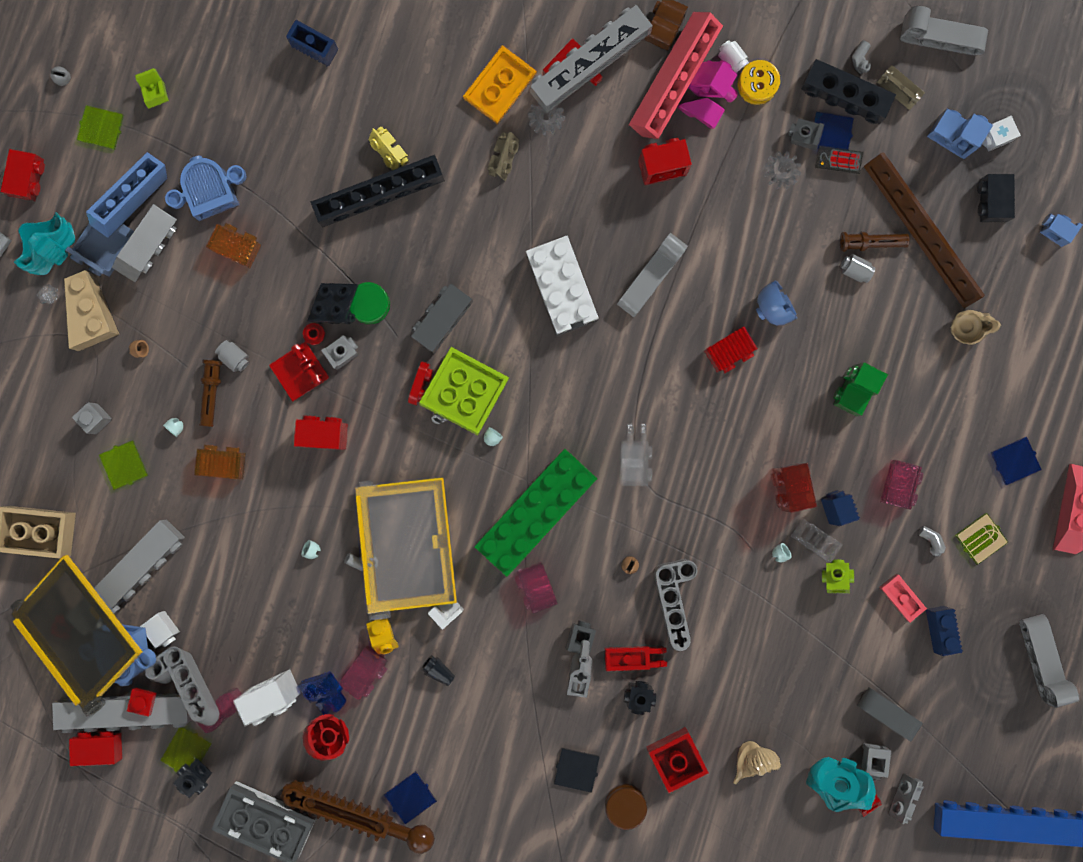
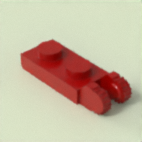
[605,646,667,671]

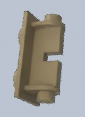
[877,65,925,110]
[487,132,519,181]

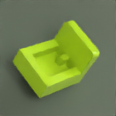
[135,68,169,109]

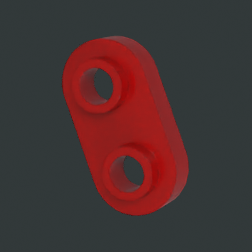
[408,362,433,406]

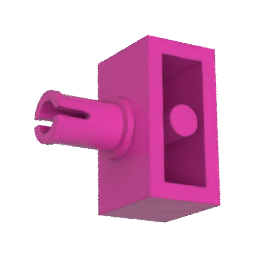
[688,60,738,103]

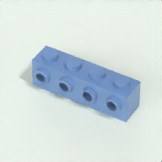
[86,152,167,238]

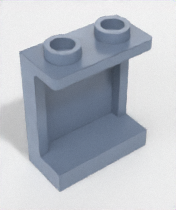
[66,223,134,277]

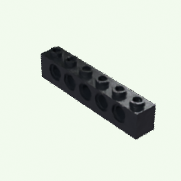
[310,155,445,227]

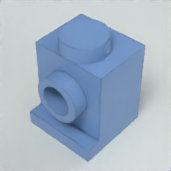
[1040,213,1083,247]

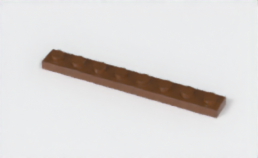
[864,152,985,309]

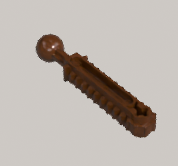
[280,780,435,854]

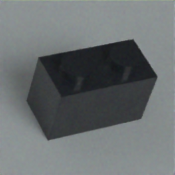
[977,174,1015,222]

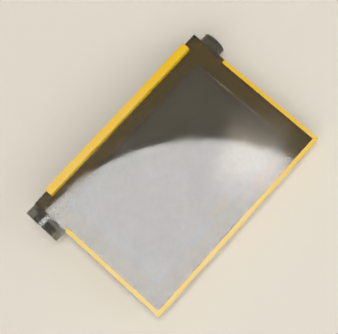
[10,555,143,717]

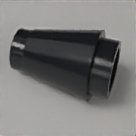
[421,655,455,686]

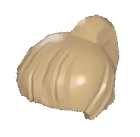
[950,310,1001,345]
[733,741,781,784]

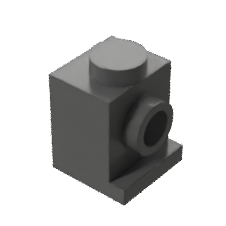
[788,118,824,151]
[565,620,596,655]

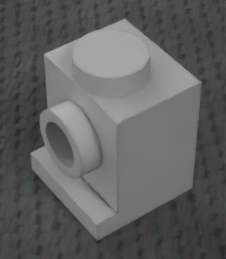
[321,335,359,370]
[861,743,891,780]

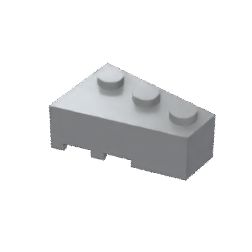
[112,204,177,282]

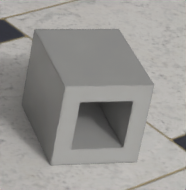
[72,402,113,434]

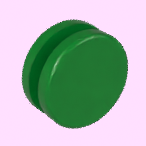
[349,282,390,325]

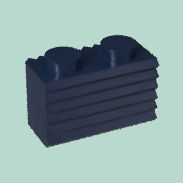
[286,20,339,67]
[821,490,860,526]
[926,606,963,656]

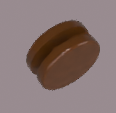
[605,784,647,830]

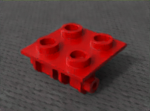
[269,341,329,402]

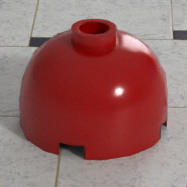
[302,714,349,761]

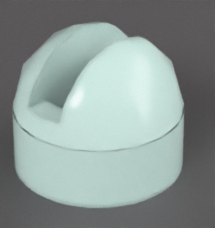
[163,418,183,437]
[484,427,503,446]
[301,540,321,559]
[772,543,791,563]

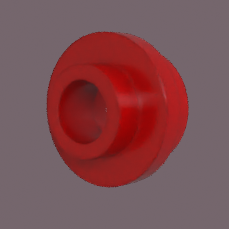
[303,323,325,345]

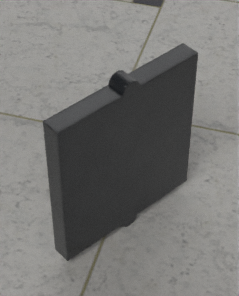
[554,748,600,793]

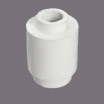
[718,40,749,74]

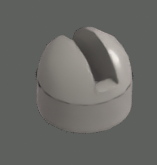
[50,66,71,86]

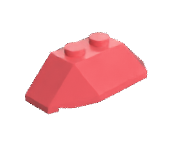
[1053,464,1083,554]

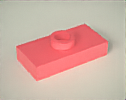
[879,574,927,623]

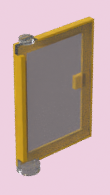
[355,478,457,620]

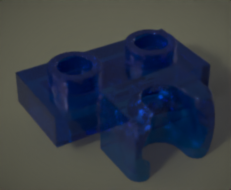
[298,671,347,715]

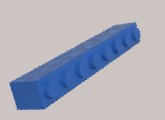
[934,800,1083,847]

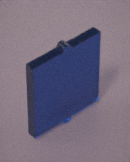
[814,112,854,151]
[991,437,1042,485]
[384,771,437,824]

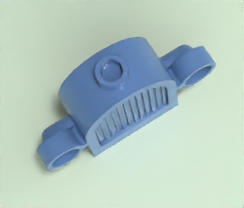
[165,155,246,221]
[80,624,156,686]

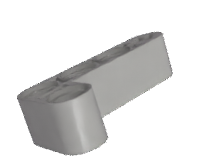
[900,6,988,55]
[617,233,688,317]
[654,559,697,651]
[1020,614,1079,708]
[145,646,219,726]

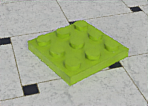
[419,347,509,436]

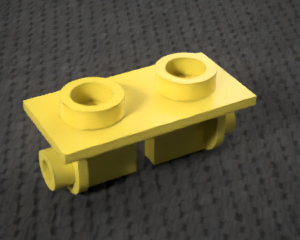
[369,127,409,170]

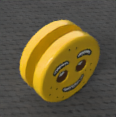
[737,60,780,105]

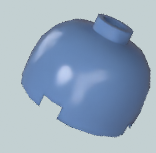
[756,280,797,326]

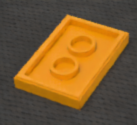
[463,45,537,125]

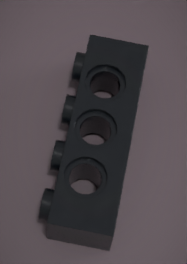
[801,59,896,124]

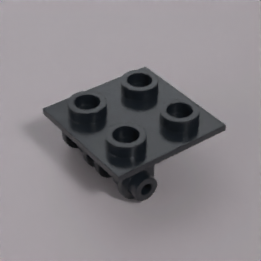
[307,283,358,325]

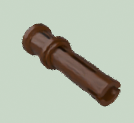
[840,231,910,252]
[199,360,223,427]

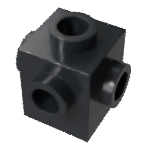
[624,681,657,715]
[173,758,212,798]

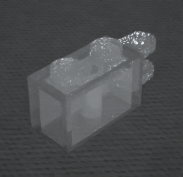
[620,424,652,486]

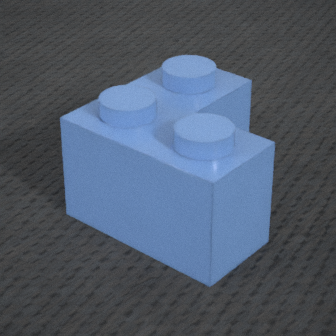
[927,108,993,159]

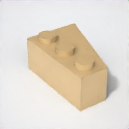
[64,270,119,351]

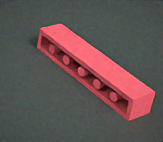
[629,12,723,139]

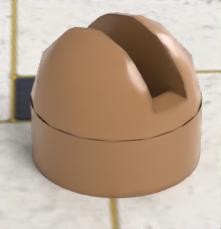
[129,340,149,358]
[621,556,639,574]

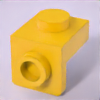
[366,616,399,654]

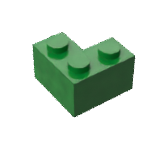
[833,362,888,417]

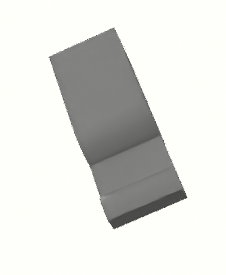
[567,640,592,698]

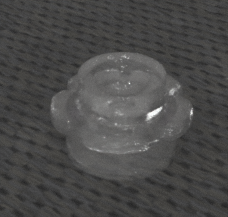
[36,284,58,304]

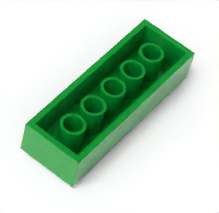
[474,449,598,577]

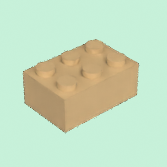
[0,506,76,558]

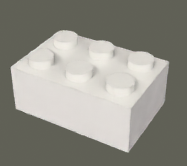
[233,669,301,726]

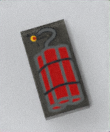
[815,146,864,174]

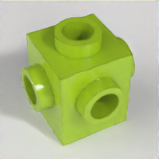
[822,559,854,593]

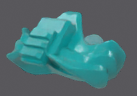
[14,212,75,275]
[806,757,876,812]

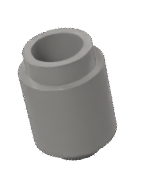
[840,254,875,283]
[215,340,249,372]

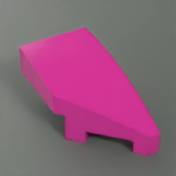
[677,98,725,129]

